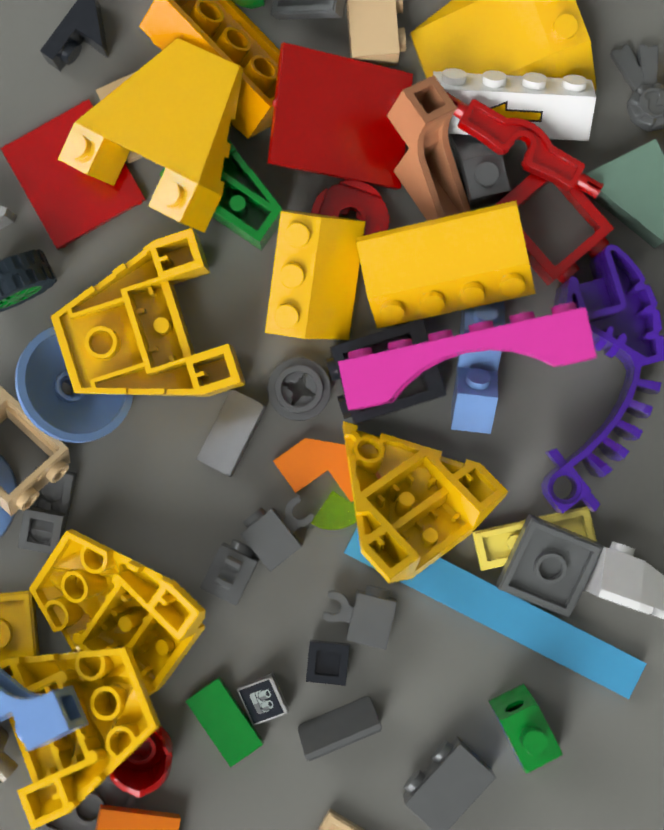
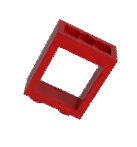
[495,174,615,286]

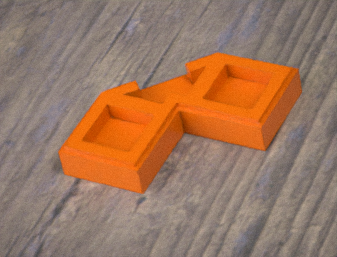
[273,438,381,502]

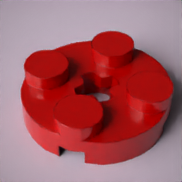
[311,180,390,235]

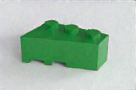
[159,139,283,251]

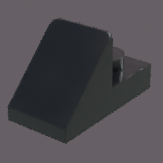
[40,0,108,72]

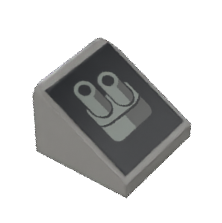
[237,672,289,726]

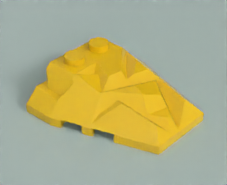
[29,529,205,696]
[0,647,161,830]

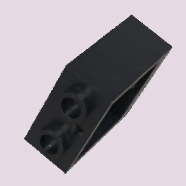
[325,319,447,425]

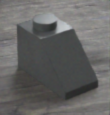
[449,134,511,208]

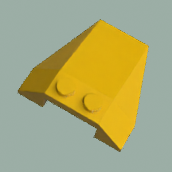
[410,0,597,91]

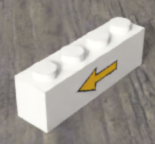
[433,68,596,141]

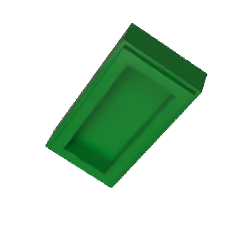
[185,676,264,768]

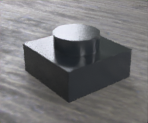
[306,640,350,686]

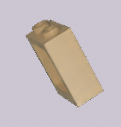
[0,385,70,516]

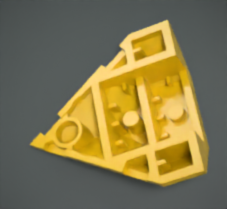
[342,421,508,583]

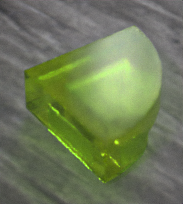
[311,490,357,530]

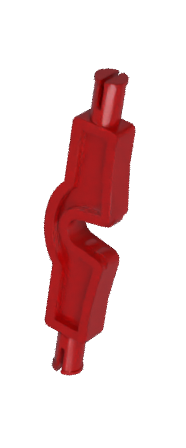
[446,92,604,199]

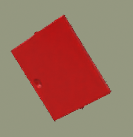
[267,42,413,190]

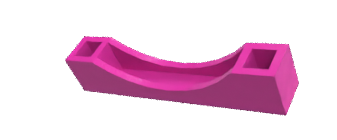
[338,302,597,411]

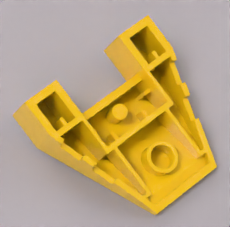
[58,38,244,233]
[51,228,246,397]

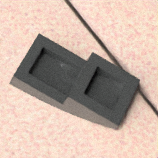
[18,466,77,554]

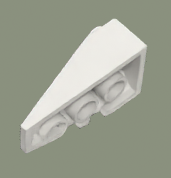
[583,541,664,619]

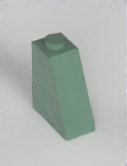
[586,139,664,248]

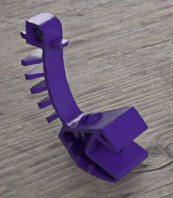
[541,244,664,514]

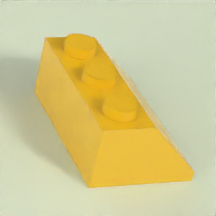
[265,210,366,340]

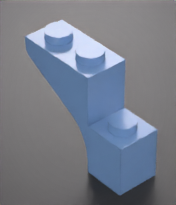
[451,301,505,434]
[0,668,89,751]

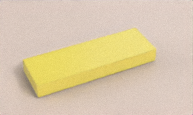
[472,506,597,571]

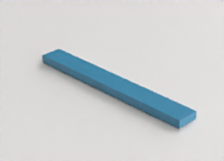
[344,527,647,699]

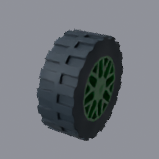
[0,249,57,312]

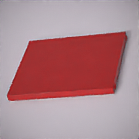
[0,99,146,250]

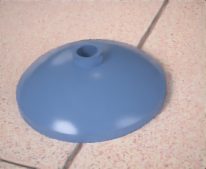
[15,327,134,443]

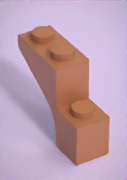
[387,75,471,221]

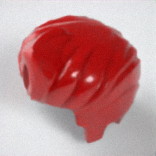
[109,726,173,798]

